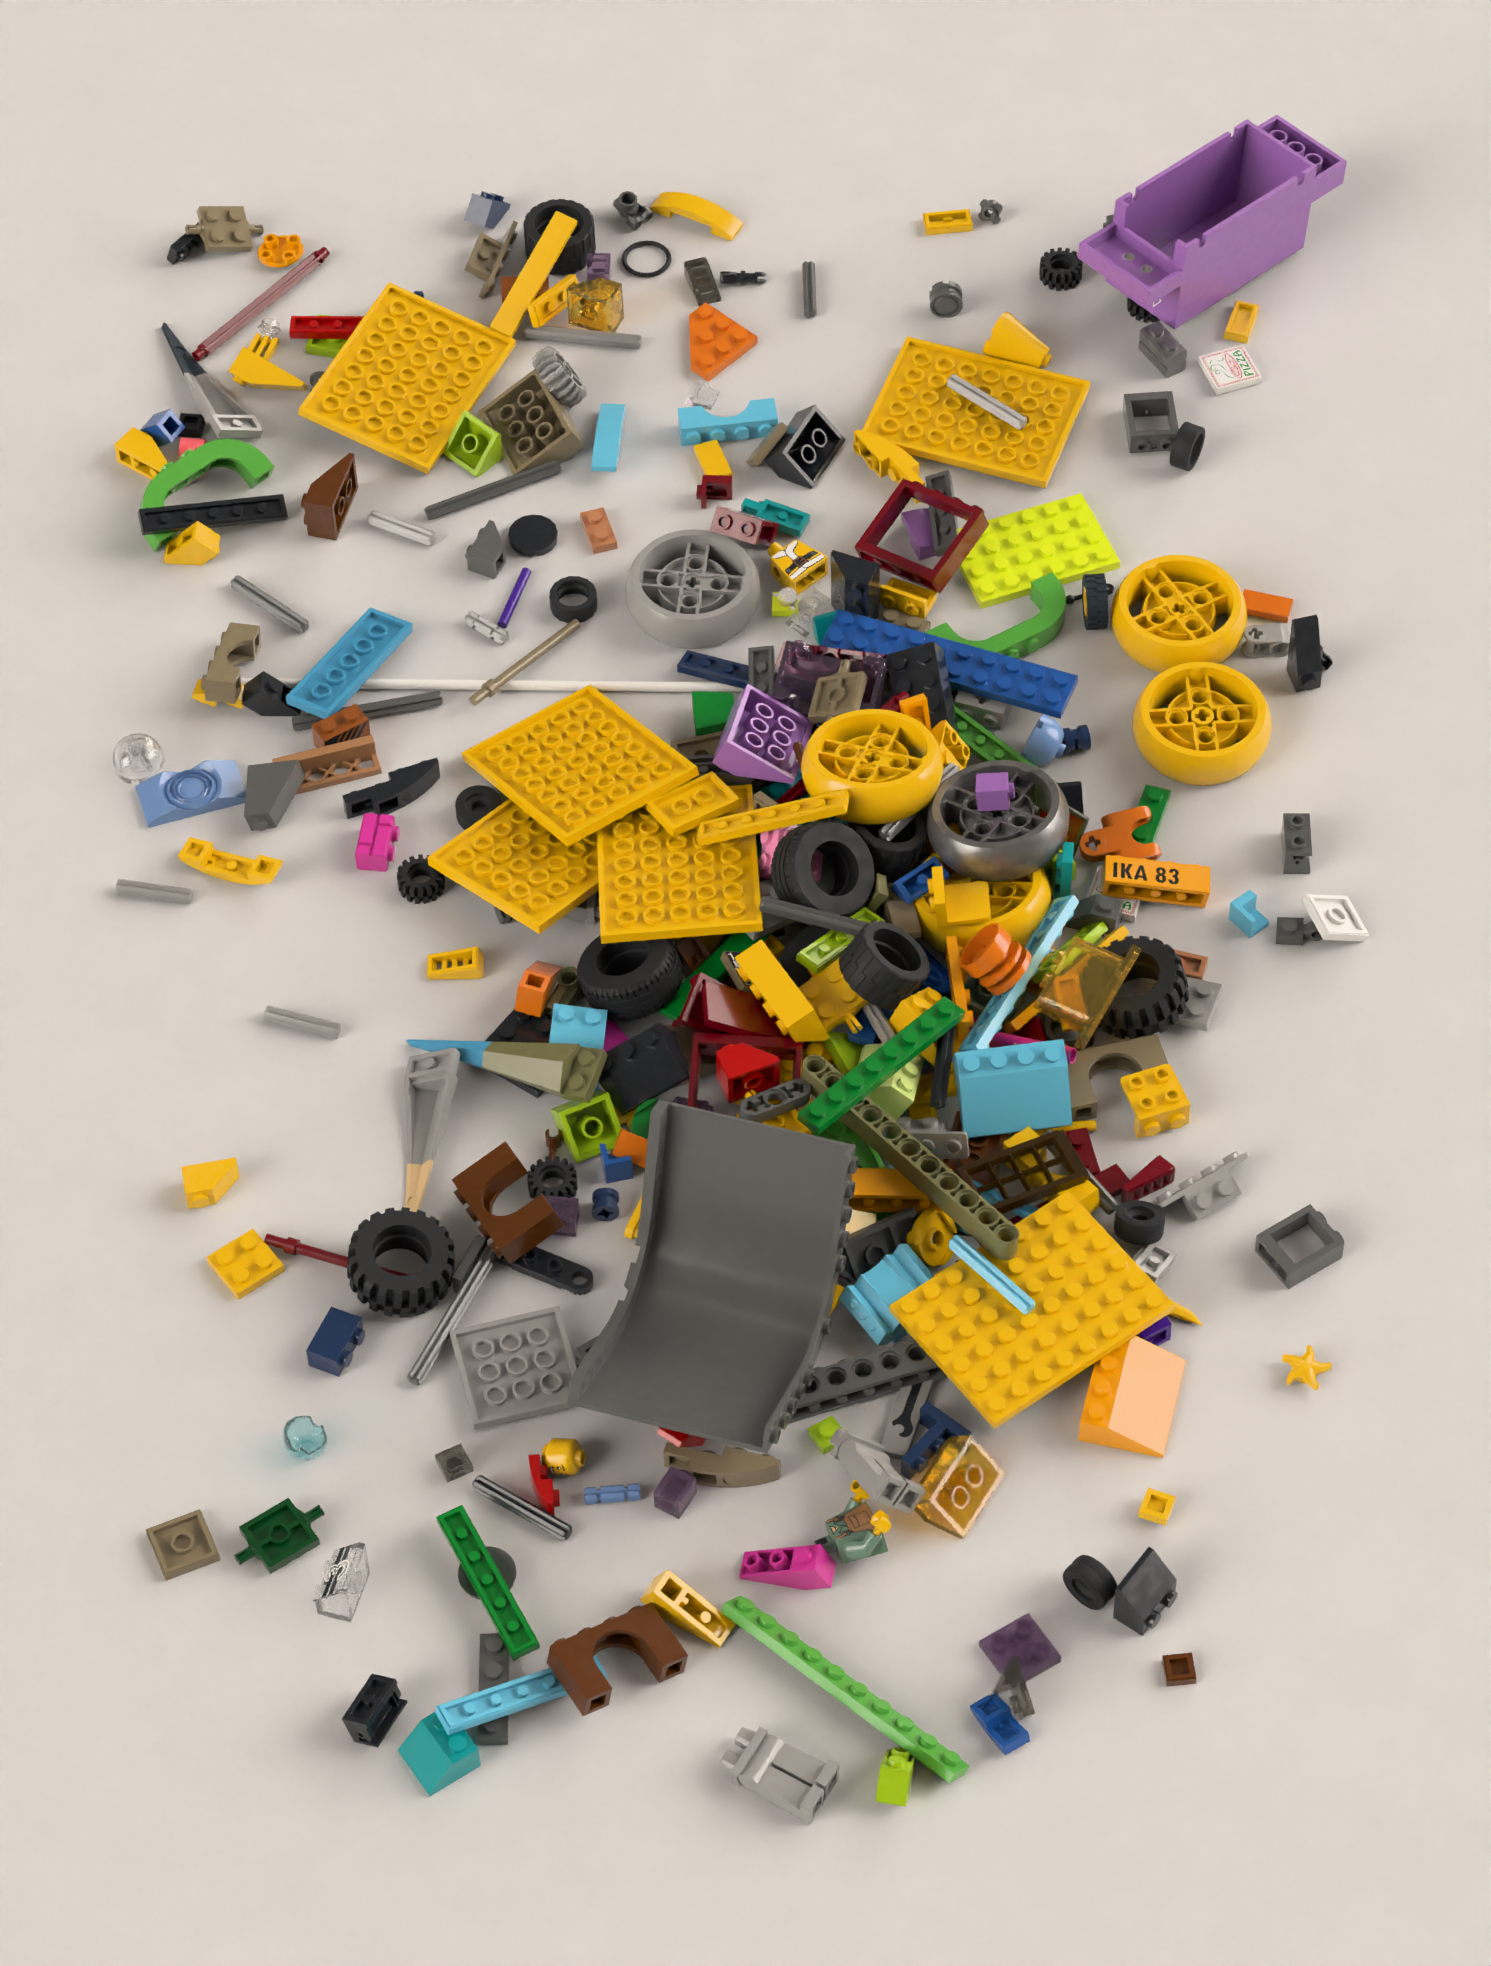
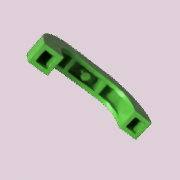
[139,439,274,552]
[925,572,1066,659]

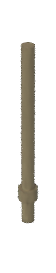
[469,619,581,706]

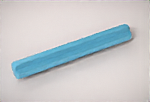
[949,1235,1035,1315]

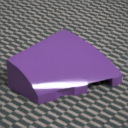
[901,508,937,560]

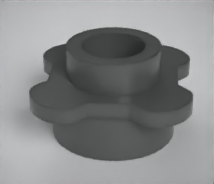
[978,199,1003,224]

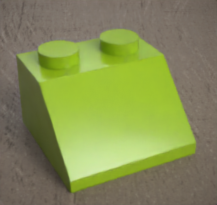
[550,1089,621,1163]

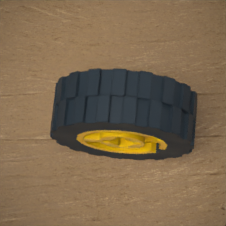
[1082,573,1108,630]

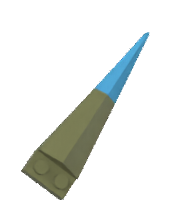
[406,1039,608,1103]

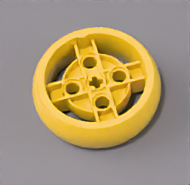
[1110,555,1247,673]
[1132,662,1272,786]
[801,709,943,824]
[913,852,1051,954]

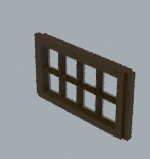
[953,1130,1090,1214]

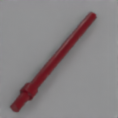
[264,1234,408,1276]

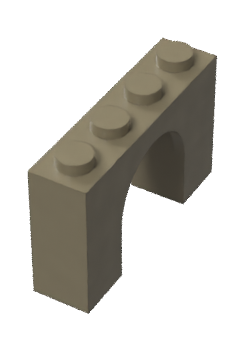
[1067,1034,1168,1122]

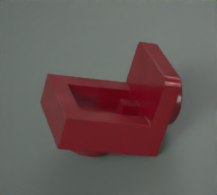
[696,475,733,509]

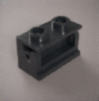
[342,1674,408,1748]

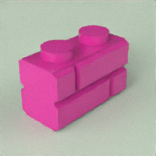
[355,813,400,872]

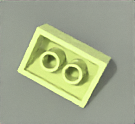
[858,1044,925,1121]

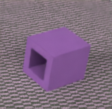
[975,772,1015,811]

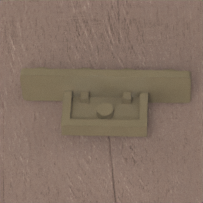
[464,221,518,299]

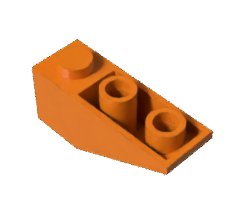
[514,960,563,1017]

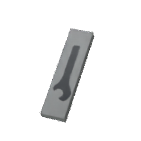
[880,1358,935,1460]

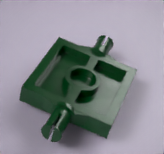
[234,1498,325,1574]

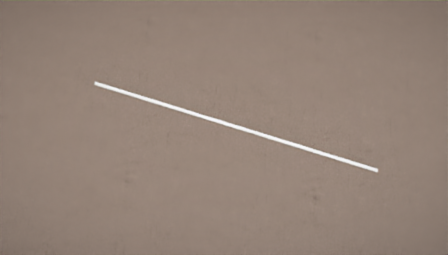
[241,678,959,694]

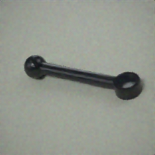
[1066,584,1114,605]

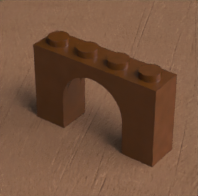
[452,1141,565,1264]
[547,1602,688,1716]

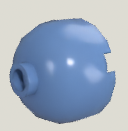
[1020,713,1066,766]

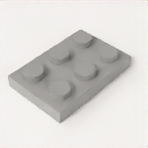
[1134,977,1222,1031]

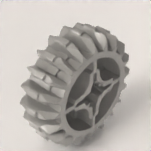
[532,346,587,408]

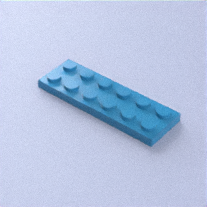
[286,607,413,719]

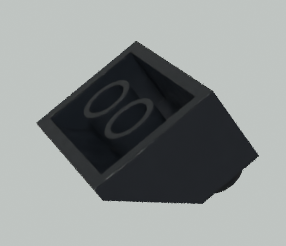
[764,405,846,489]
[831,550,880,619]
[598,1022,690,1115]

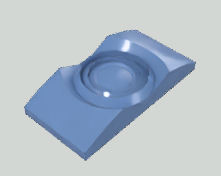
[135,760,246,828]

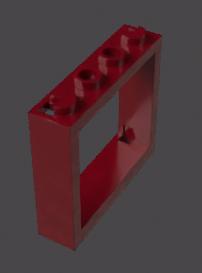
[854,478,989,594]
[687,1032,803,1111]

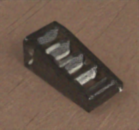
[684,257,721,306]

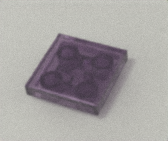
[979,1613,1061,1690]

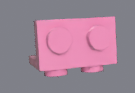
[758,825,823,882]

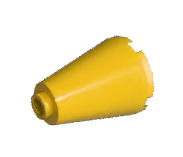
[983,311,1052,369]

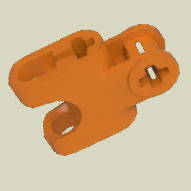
[1080,806,1162,863]

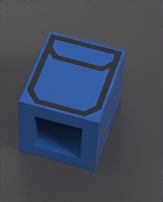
[140,409,185,447]

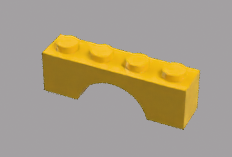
[1003,1126,1100,1213]

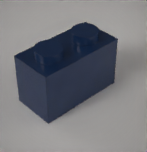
[306,1307,365,1377]

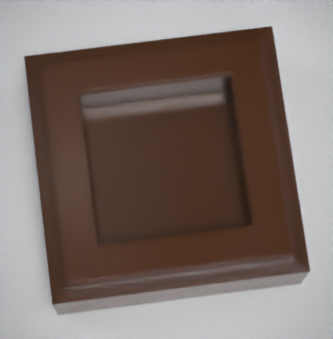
[1162,1652,1197,1687]

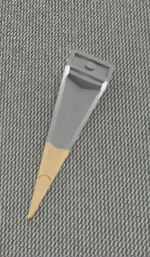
[404,1047,461,1212]

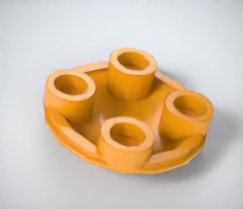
[258,234,304,268]

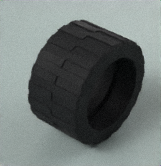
[523,199,596,276]
[848,814,928,883]
[839,921,930,1010]

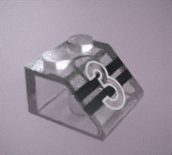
[313,1542,370,1622]

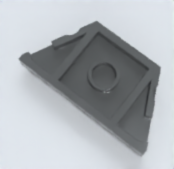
[839,1206,916,1285]

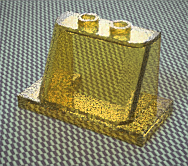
[1034,936,1142,1050]

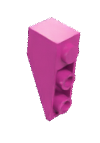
[739,1544,836,1590]

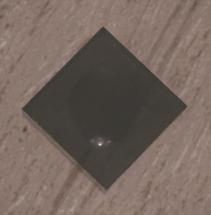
[435,1443,473,1483]

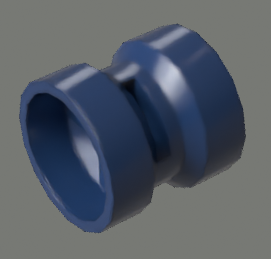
[1062,724,1091,754]

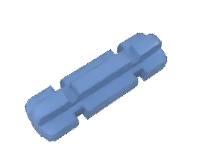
[584,1483,641,1504]

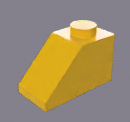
[163,521,221,565]
[181,1157,239,1209]

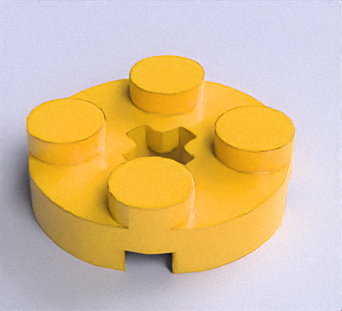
[907,1210,957,1266]

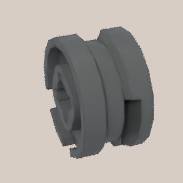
[929,281,963,318]

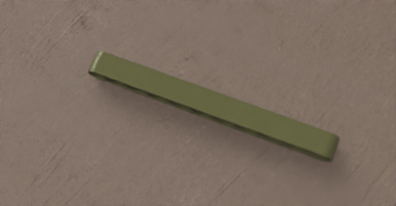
[801,1055,1019,1260]

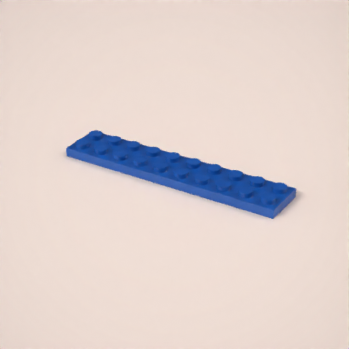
[820,609,1078,719]

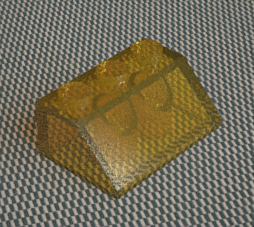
[914,1435,1006,1539]

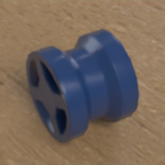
[592,1188,619,1221]

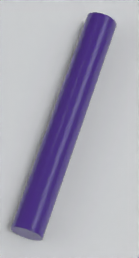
[497,567,531,628]

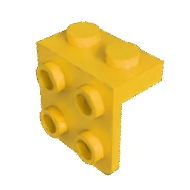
[927,866,991,927]
[1120,1064,1190,1139]

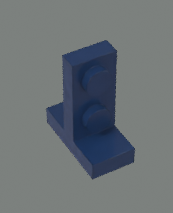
[901,1401,972,1480]

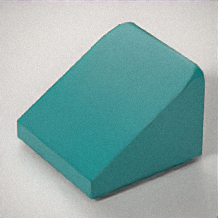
[813,611,837,645]

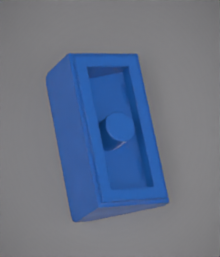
[890,856,951,905]

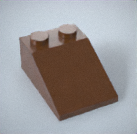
[301,453,358,540]

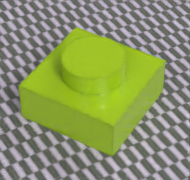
[808,1415,842,1455]

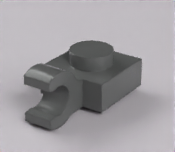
[1276,917,1322,945]

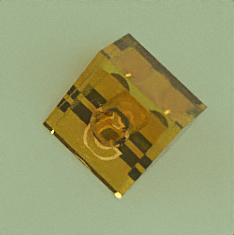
[566,277,624,333]

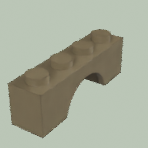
[201,622,261,704]

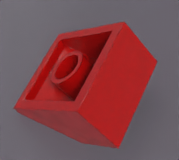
[716,1043,780,1104]

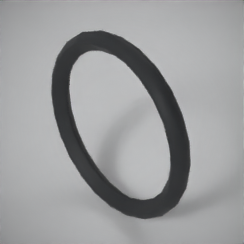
[622,240,672,277]

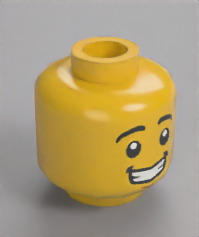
[541,1438,586,1476]

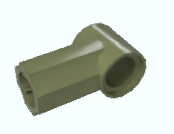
[543,967,585,1020]

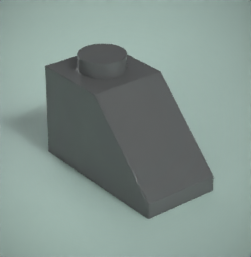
[1064,893,1123,937]

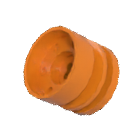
[959,923,1031,996]

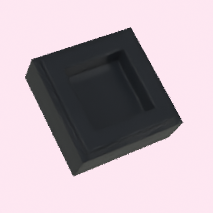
[178,413,205,438]

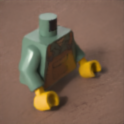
[814,1479,891,1564]

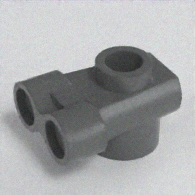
[613,191,654,230]

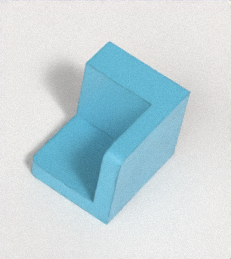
[1229,890,1269,938]

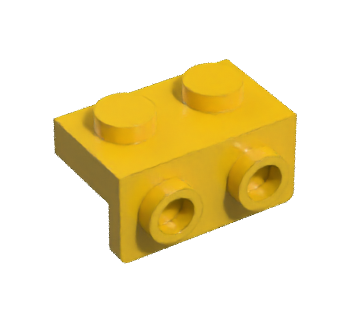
[880,577,937,619]

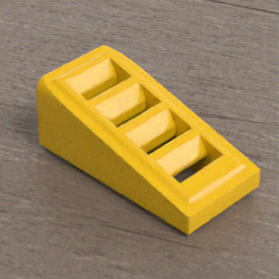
[427,946,484,980]

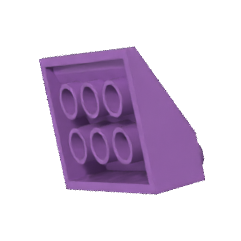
[712,684,813,784]

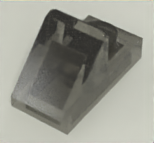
[989,1656,1035,1720]

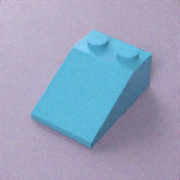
[549,1003,608,1091]

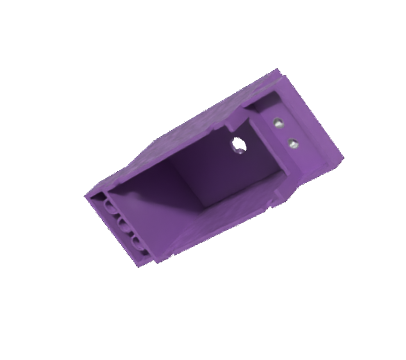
[1078,115,1347,330]

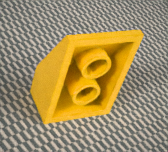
[888,987,965,1075]

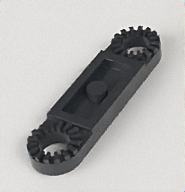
[496,1246,594,1295]

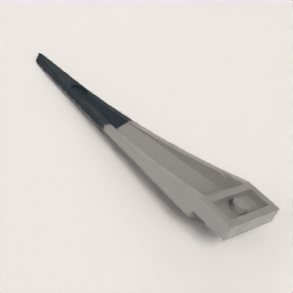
[161,323,263,439]

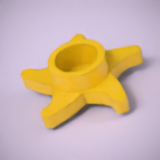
[1282,1345,1332,1390]

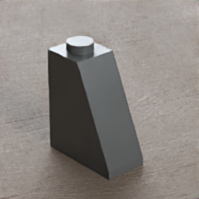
[244,759,305,831]

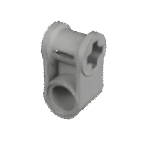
[1241,623,1290,659]

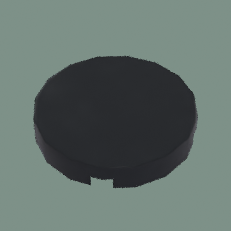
[508,515,558,557]

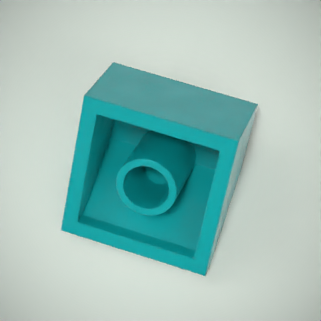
[398,1712,481,1796]

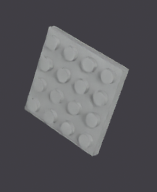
[449,1306,577,1430]

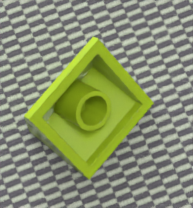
[443,410,503,477]

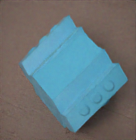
[839,1244,934,1346]

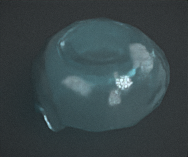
[283,1415,327,1461]

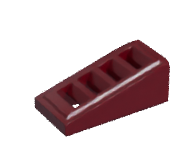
[1121,1155,1175,1203]

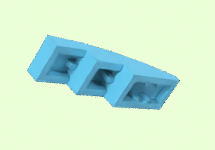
[591,403,625,472]

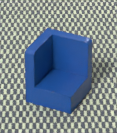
[599,1143,633,1184]

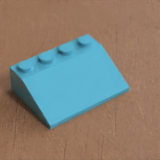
[952,1039,1073,1139]

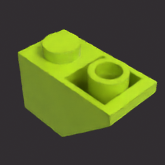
[876,1747,916,1806]

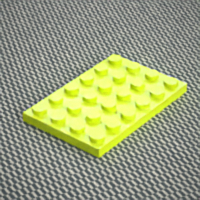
[958,493,1120,609]

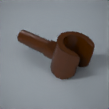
[545,1129,562,1160]

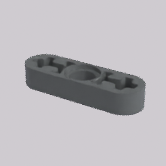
[739,1079,811,1123]

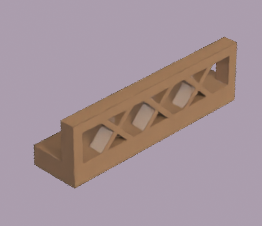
[272,735,382,795]

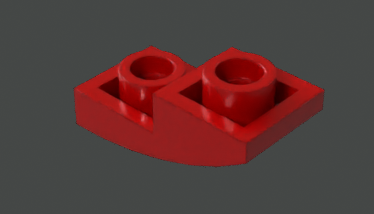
[528,1454,560,1516]

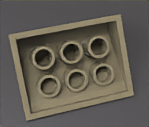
[479,369,586,475]

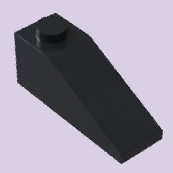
[1286,614,1322,692]

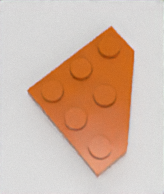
[689,302,758,381]

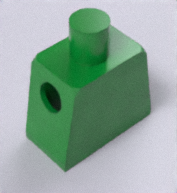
[692,691,734,736]

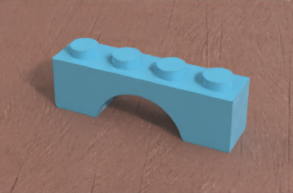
[678,398,778,446]

